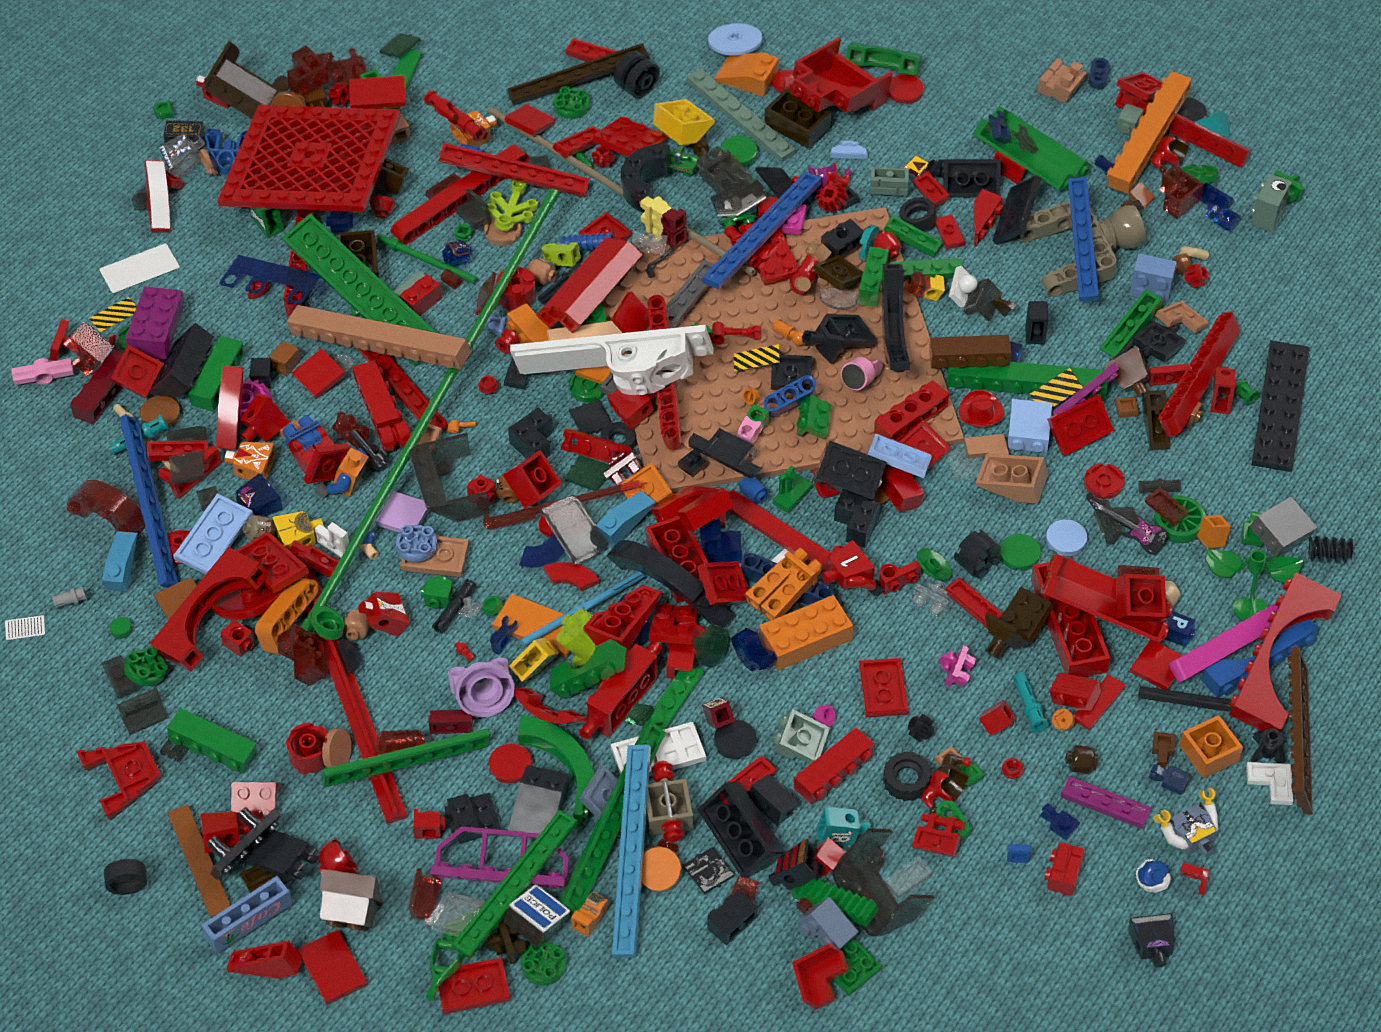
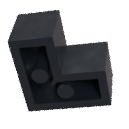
[508,407,552,458]
[834,491,880,548]

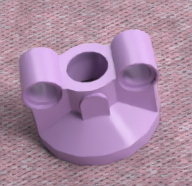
[448,658,515,717]

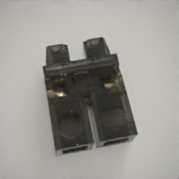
[696,146,752,203]

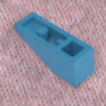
[596,491,656,546]
[102,531,138,591]

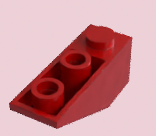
[973,189,1004,246]

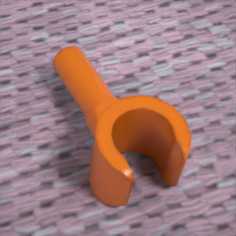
[447,420,476,433]

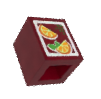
[702,697,735,729]

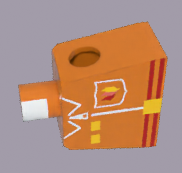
[450,111,497,147]

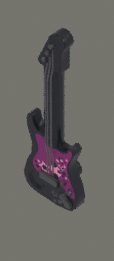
[1086,492,1168,555]

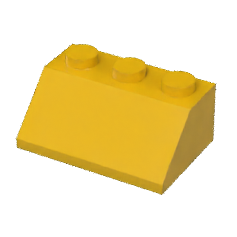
[653,99,715,146]

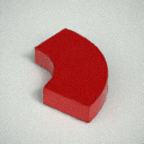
[543,562,599,591]

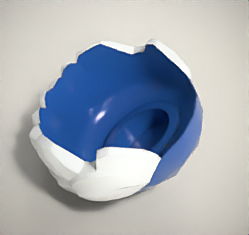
[1136,860,1171,893]

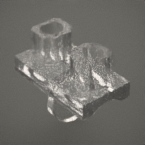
[632,231,668,255]
[912,581,951,618]

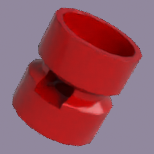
[377,420,411,453]

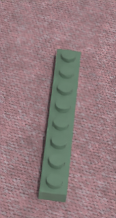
[686,68,796,163]

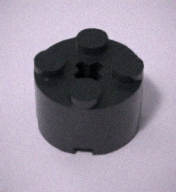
[954,529,1002,579]

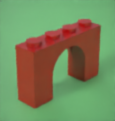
[651,485,734,531]

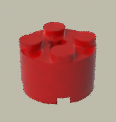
[496,267,536,311]
[286,723,328,774]

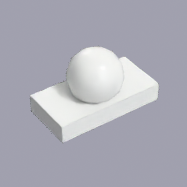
[949,266,977,308]

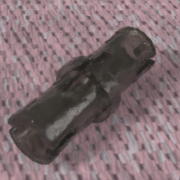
[1138,478,1181,494]

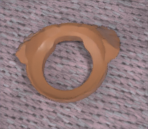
[197,149,218,175]

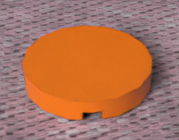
[641,847,682,892]

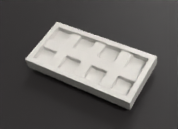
[611,722,706,776]

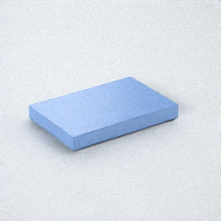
[867,434,932,478]

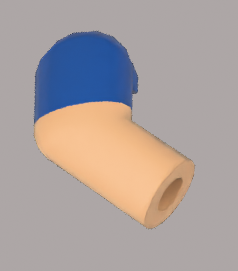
[360,531,379,560]

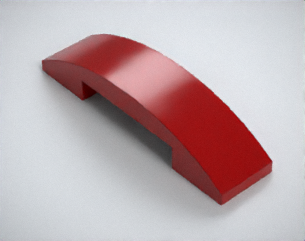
[514,688,588,724]

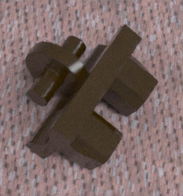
[487,918,526,965]

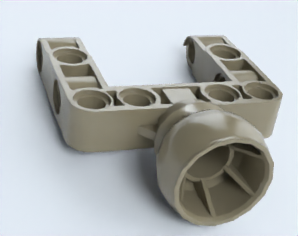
[1019,201,1146,297]

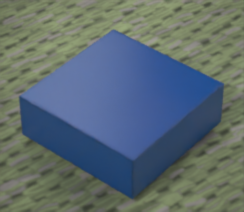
[1007,844,1031,863]

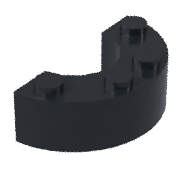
[621,143,671,213]

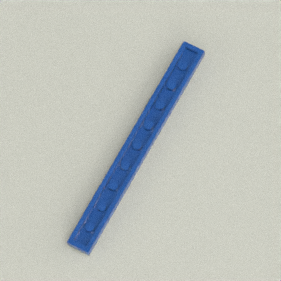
[702,172,821,289]
[120,414,178,588]

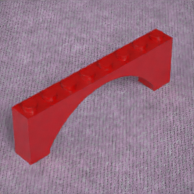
[1229,572,1341,731]

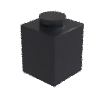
[249,358,273,388]

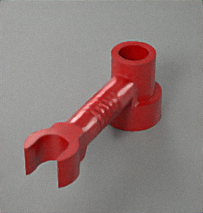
[709,322,761,345]

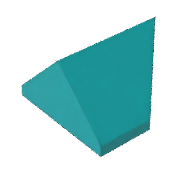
[1195,110,1229,139]

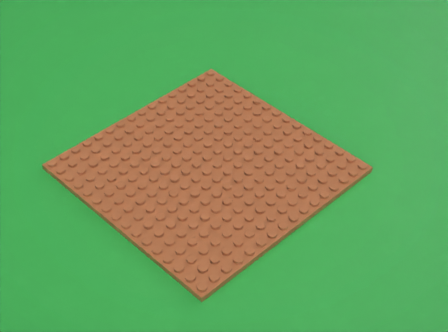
[602,207,964,493]

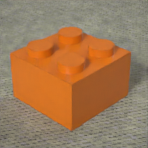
[1179,715,1243,778]

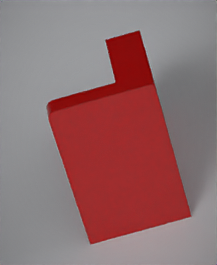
[792,943,849,1010]

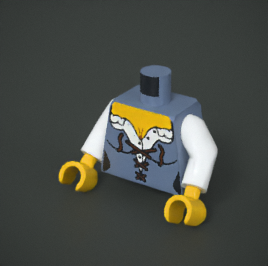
[1154,788,1218,857]

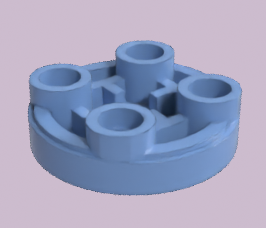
[396,525,437,562]

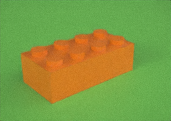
[759,595,853,671]

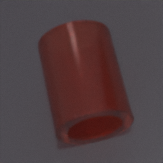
[440,269,462,289]

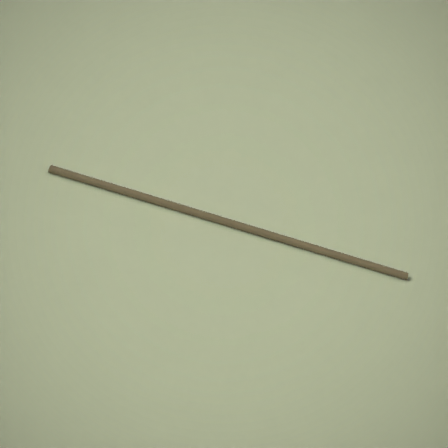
[487,106,756,276]

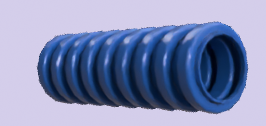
[560,232,613,251]

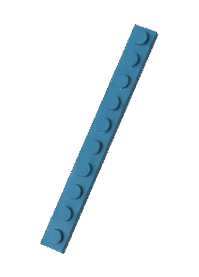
[612,745,651,957]

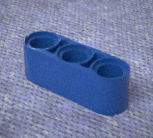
[764,375,816,417]

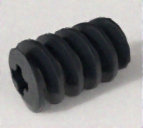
[1308,536,1353,564]

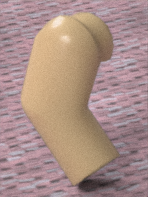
[1179,246,1209,260]

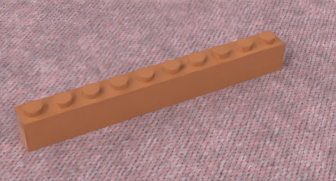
[287,305,471,369]

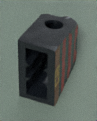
[768,839,819,890]

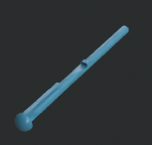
[520,572,647,647]

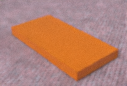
[492,594,571,658]

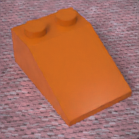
[714,53,779,97]

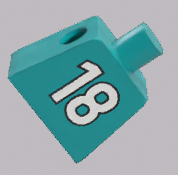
[816,807,870,846]

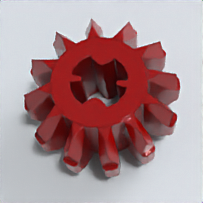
[815,181,849,214]

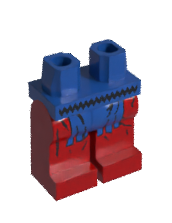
[283,415,337,474]

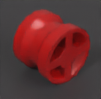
[495,329,519,354]

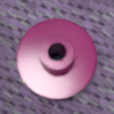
[813,705,835,726]

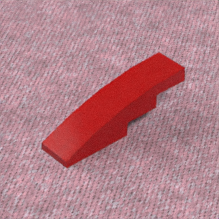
[216,365,244,450]

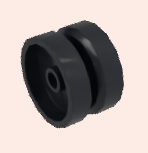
[614,51,660,99]

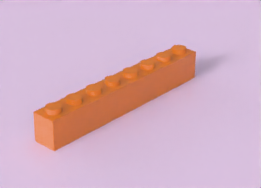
[1106,71,1192,194]

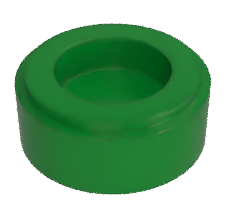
[481,596,503,616]
[110,617,132,638]

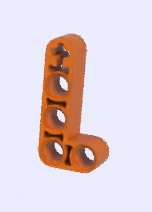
[255,578,318,656]

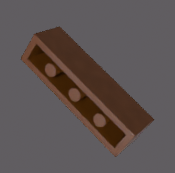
[929,335,1011,368]

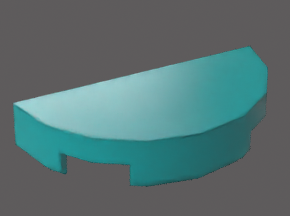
[858,225,880,261]

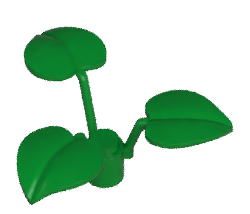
[1206,548,1303,621]

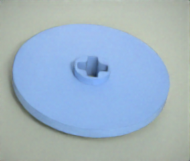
[708,23,762,55]

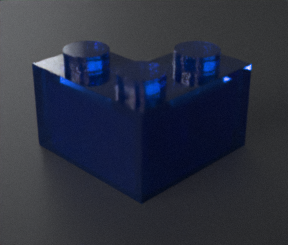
[699,519,742,563]

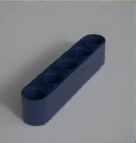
[741,553,834,605]

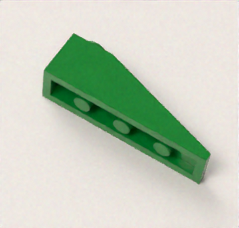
[1099,289,1164,358]

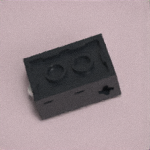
[813,440,887,501]

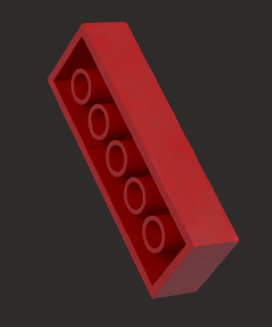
[1031,558,1110,677]

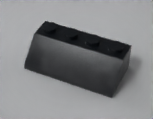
[149,323,214,397]
[697,782,786,879]

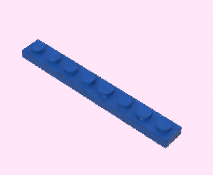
[1068,177,1099,302]

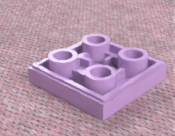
[376,491,431,533]

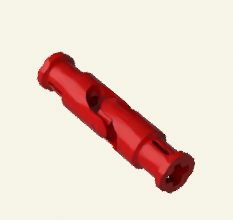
[424,90,486,142]

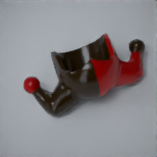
[1151,134,1189,174]
[921,754,971,814]

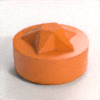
[1052,709,1075,731]

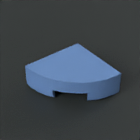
[486,316,506,336]

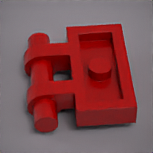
[912,813,965,858]

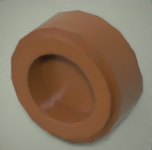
[1172,253,1191,274]

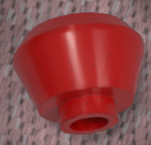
[369,196,395,218]

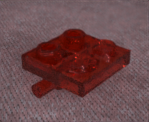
[326,48,367,90]

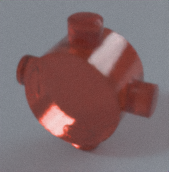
[796,898,812,914]

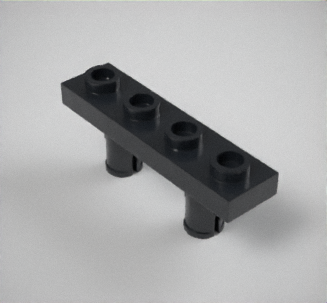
[206,807,281,880]

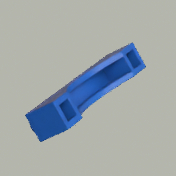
[1201,620,1319,697]

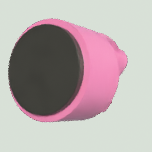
[841,357,883,390]

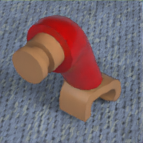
[789,240,832,294]

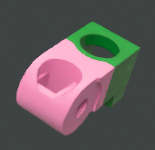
[737,404,770,444]

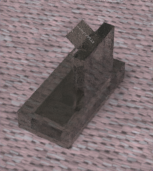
[1094,500,1139,545]

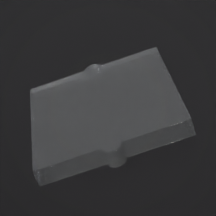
[946,448,983,482]

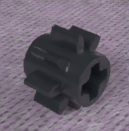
[908,714,934,742]

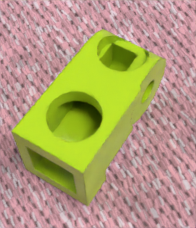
[542,242,581,267]

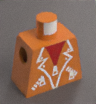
[225,442,276,485]

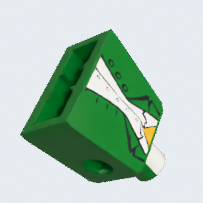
[250,207,284,238]

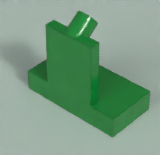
[772,465,813,514]

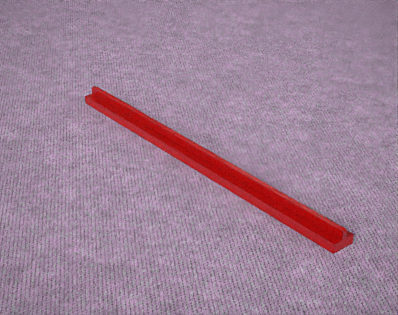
[300,560,407,824]

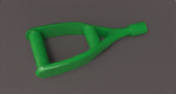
[426,938,465,1001]

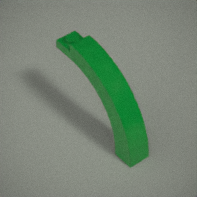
[518,715,594,826]

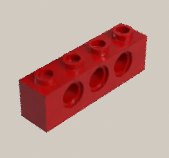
[874,380,949,442]

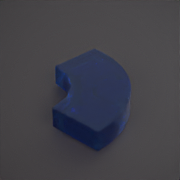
[519,533,571,568]

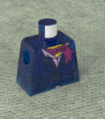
[235,473,283,516]

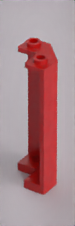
[536,237,642,333]
[1040,553,1172,643]

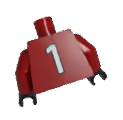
[822,540,884,596]

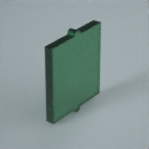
[379,33,421,58]
[565,454,611,492]

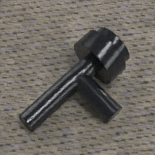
[349,429,388,472]

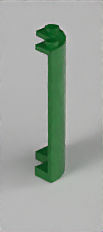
[973,106,1091,191]

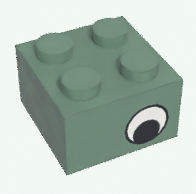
[1250,174,1291,232]

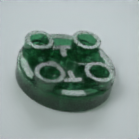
[693,624,730,668]

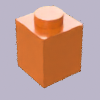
[1197,515,1231,549]

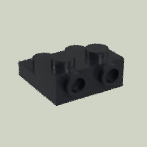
[444,792,501,844]

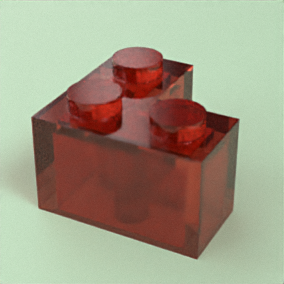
[287,45,330,96]
[1160,165,1204,219]
[64,322,114,376]
[278,625,328,686]

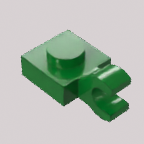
[1241,511,1263,547]

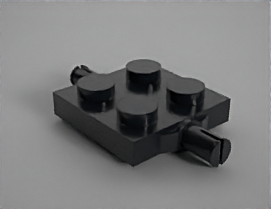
[1132,321,1186,362]

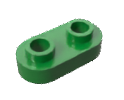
[936,801,971,841]

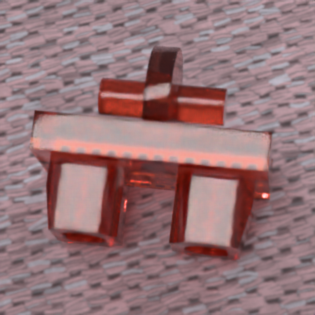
[332,411,370,449]

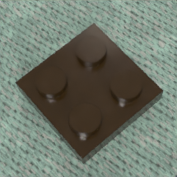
[812,255,863,290]

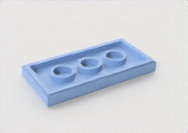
[174,494,253,575]

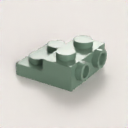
[772,709,830,764]

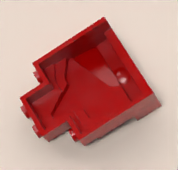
[791,37,893,113]

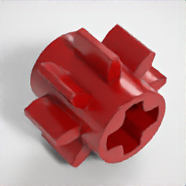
[328,83,350,106]
[592,145,615,168]
[1184,263,1208,288]

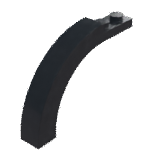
[882,264,910,373]
[606,540,733,631]

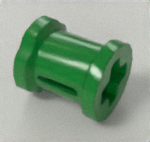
[1234,380,1259,406]

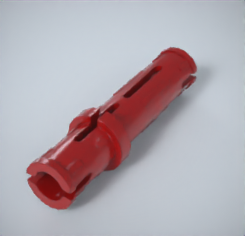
[724,225,761,268]

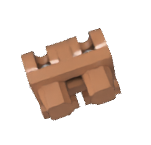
[1037,58,1087,102]

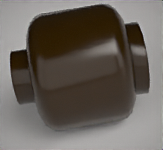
[1065,745,1098,775]

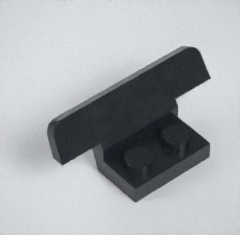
[688,428,762,478]

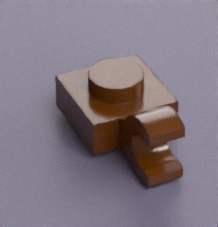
[1152,731,1176,769]

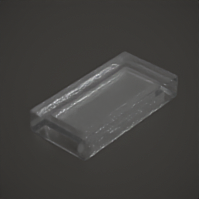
[884,856,933,899]

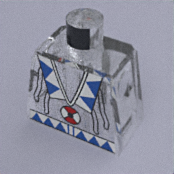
[159,134,205,179]

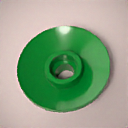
[916,548,952,581]

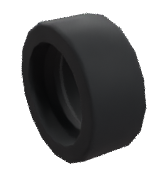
[899,197,937,231]
[104,859,147,895]

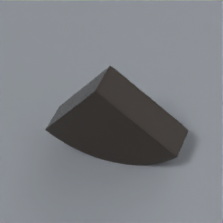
[991,297,1016,316]

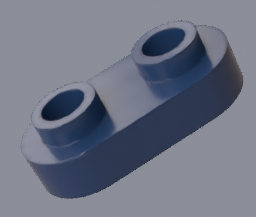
[1088,58,1110,89]

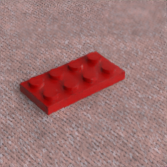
[739,221,799,285]
[236,532,309,594]

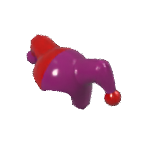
[792,163,852,192]

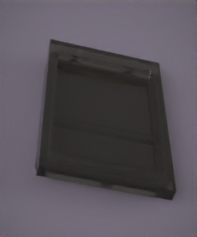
[540,494,608,565]

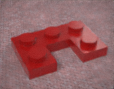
[649,603,698,645]

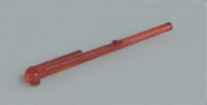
[483,480,640,530]

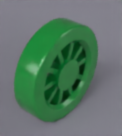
[1154,496,1206,543]

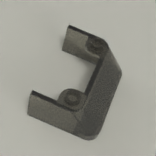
[410,433,490,522]
[832,828,935,937]

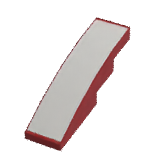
[144,160,170,232]

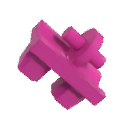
[939,645,976,687]

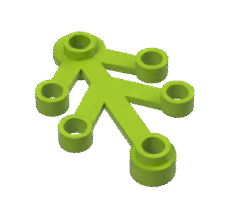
[485,180,538,231]

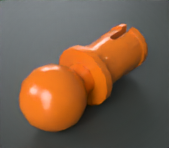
[772,319,805,346]

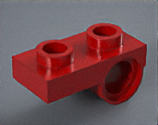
[879,560,921,595]

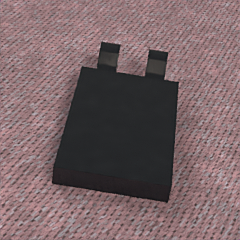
[237,830,319,880]

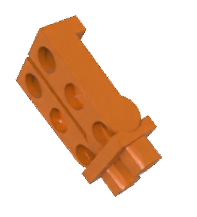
[745,548,822,621]

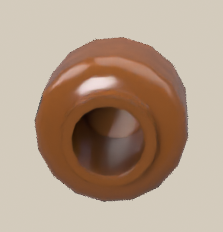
[496,472,518,503]

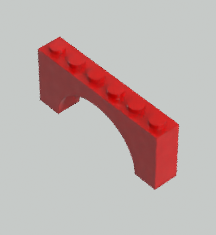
[149,547,270,672]

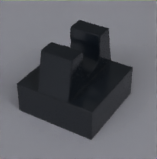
[678,449,707,477]

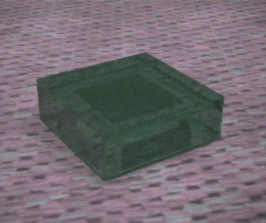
[625,703,655,726]

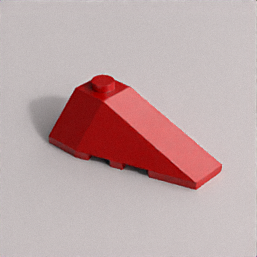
[584,585,661,651]

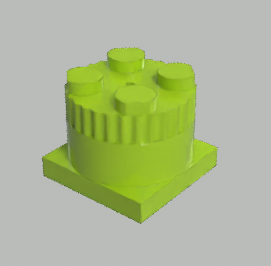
[556,608,596,667]

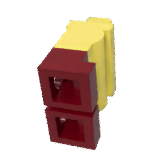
[640,196,687,249]

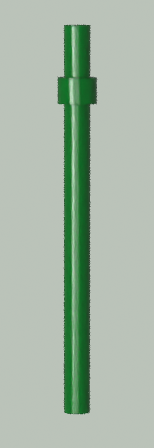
[376,234,477,284]

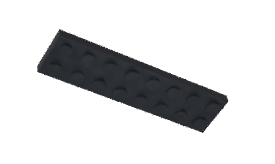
[1251,340,1310,472]

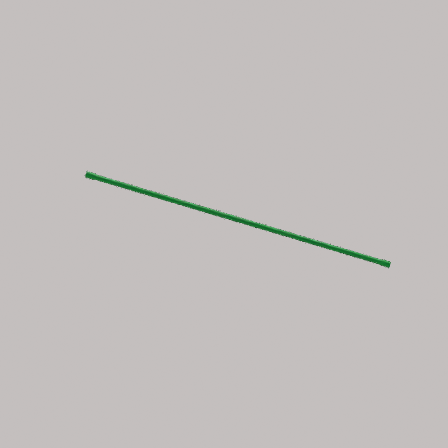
[297,189,560,641]

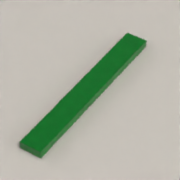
[322,728,490,788]
[452,810,578,959]

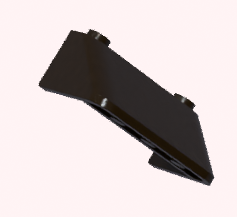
[204,40,293,119]

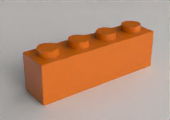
[506,303,557,375]

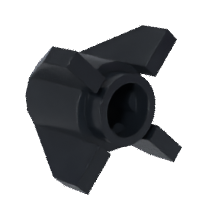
[1251,729,1287,764]

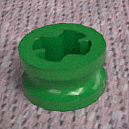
[454,224,472,243]

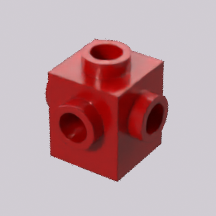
[467,474,497,511]

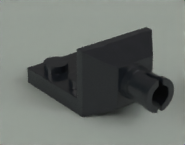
[802,314,877,364]

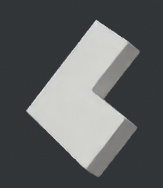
[315,522,349,558]
[1246,762,1293,805]

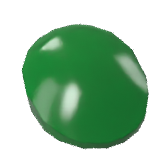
[311,606,344,640]

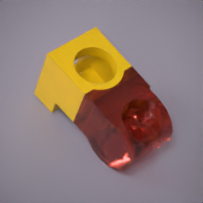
[905,272,945,301]

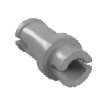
[52,587,87,609]

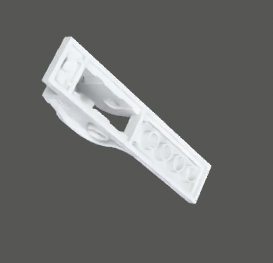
[510,325,713,395]

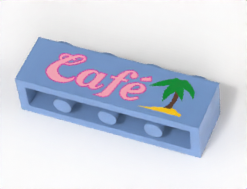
[201,876,292,953]

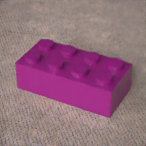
[126,286,184,359]

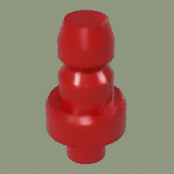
[454,641,475,662]

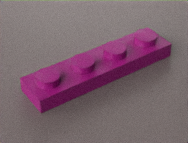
[1051,362,1120,416]
[1061,776,1151,829]

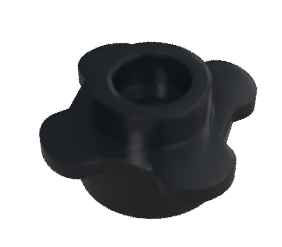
[926,159,943,177]

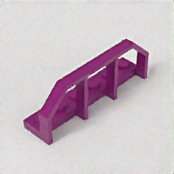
[431,826,570,890]

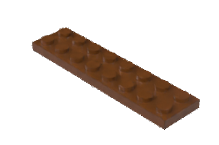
[1288,647,1313,815]

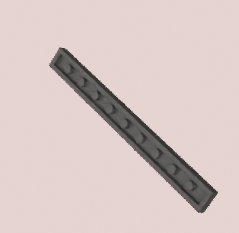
[599,259,714,395]

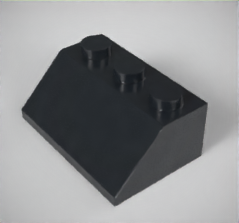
[942,159,1001,197]

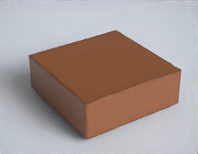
[1115,397,1139,418]

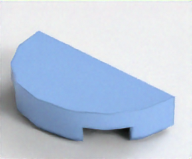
[830,141,868,159]

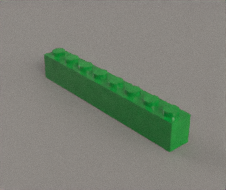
[947,362,1107,401]

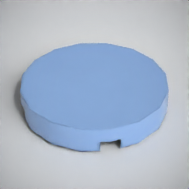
[1046,519,1087,556]

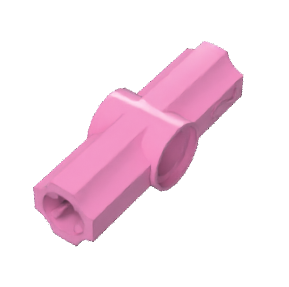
[11,358,74,385]

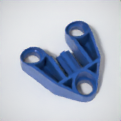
[204,129,247,175]

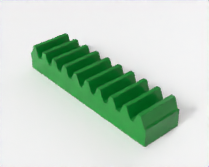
[791,878,878,927]

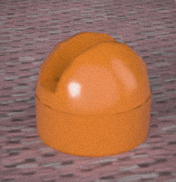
[742,388,760,405]

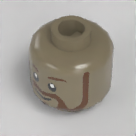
[243,515,275,541]

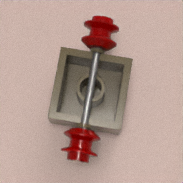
[646,761,693,842]

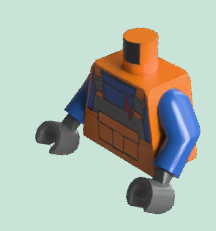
[314,448,369,498]

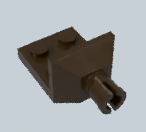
[985,587,1055,660]

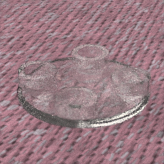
[819,287,858,310]

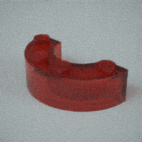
[66,480,145,537]

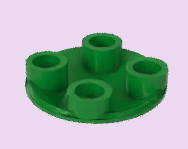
[719,213,756,229]

